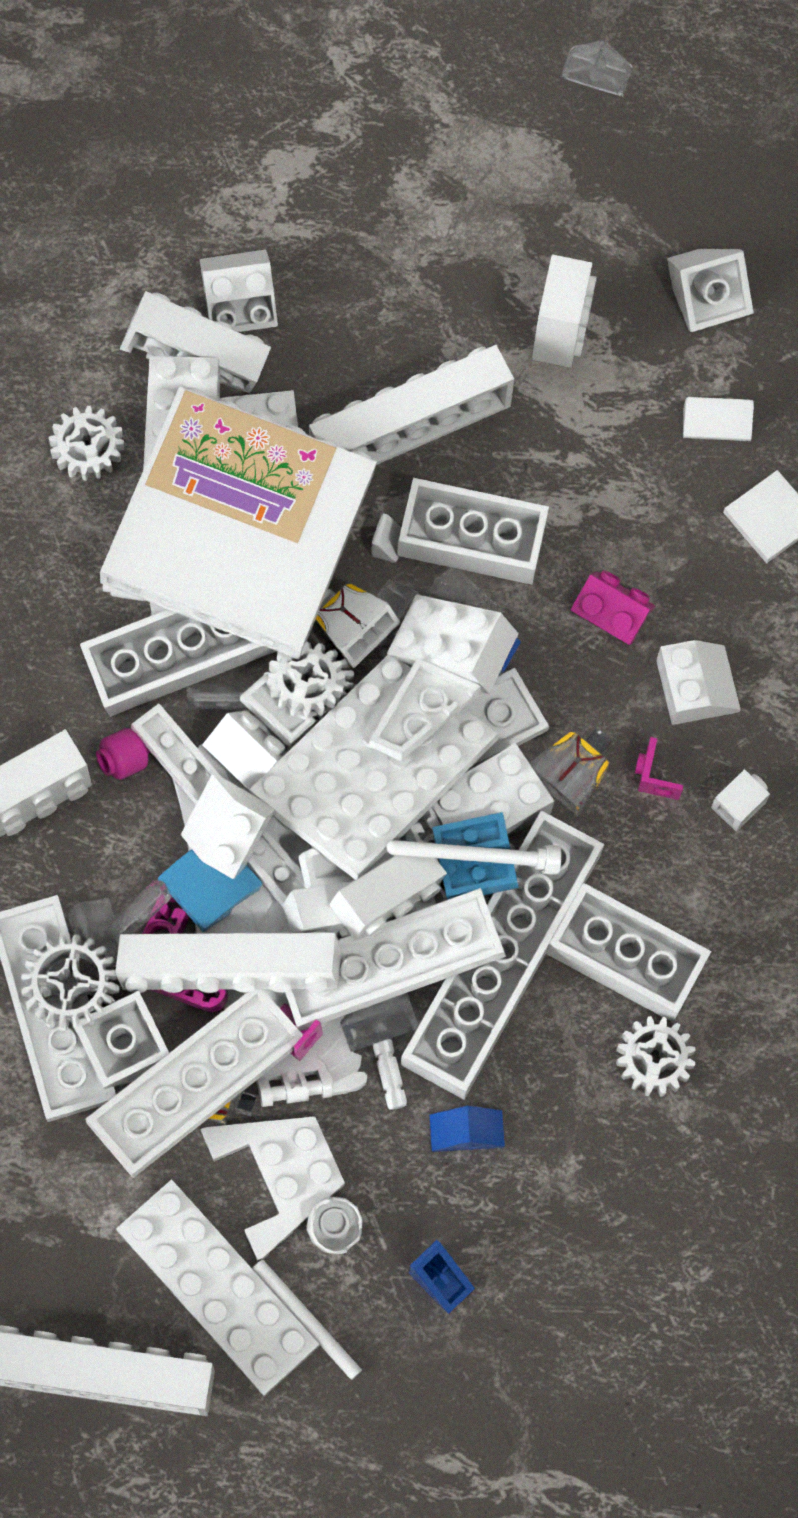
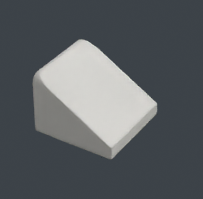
[371,513,401,563]

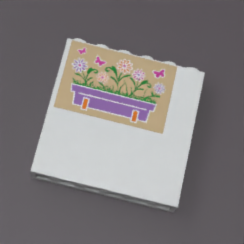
[100,386,377,659]

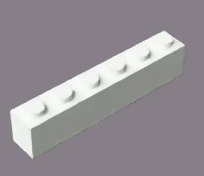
[115,933,341,993]

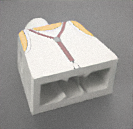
[316,584,401,668]

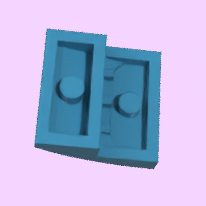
[432,812,519,900]
[158,849,263,933]

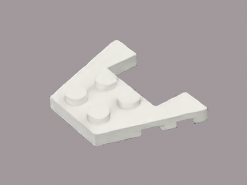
[200,1117,345,1262]

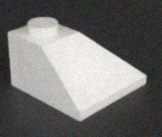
[667,249,754,332]

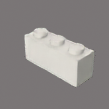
[329,840,447,939]

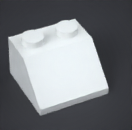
[656,640,741,725]
[181,773,275,879]
[72,991,169,1089]

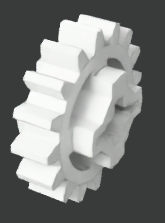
[49,406,125,481]
[267,641,345,718]
[616,1016,696,1097]

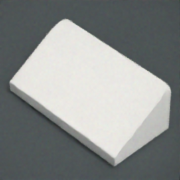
[683,397,754,441]

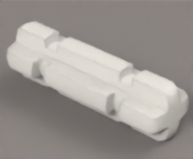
[373,1038,407,1110]

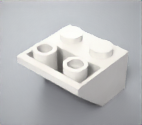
[200,250,278,332]
[203,710,298,790]

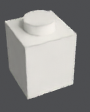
[711,769,770,832]

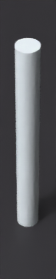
[252,1259,362,1380]

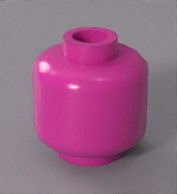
[96,728,151,780]

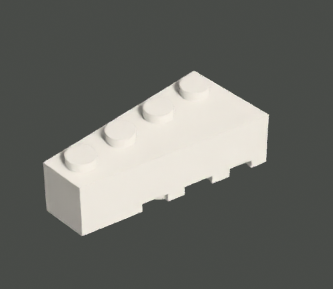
[120,291,271,393]

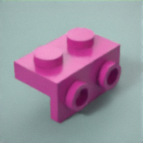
[571,570,655,645]

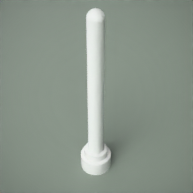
[387,840,561,875]

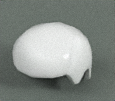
[307,1197,363,1254]

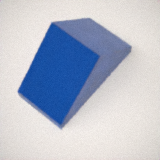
[429,1106,505,1152]
[408,1240,475,1314]

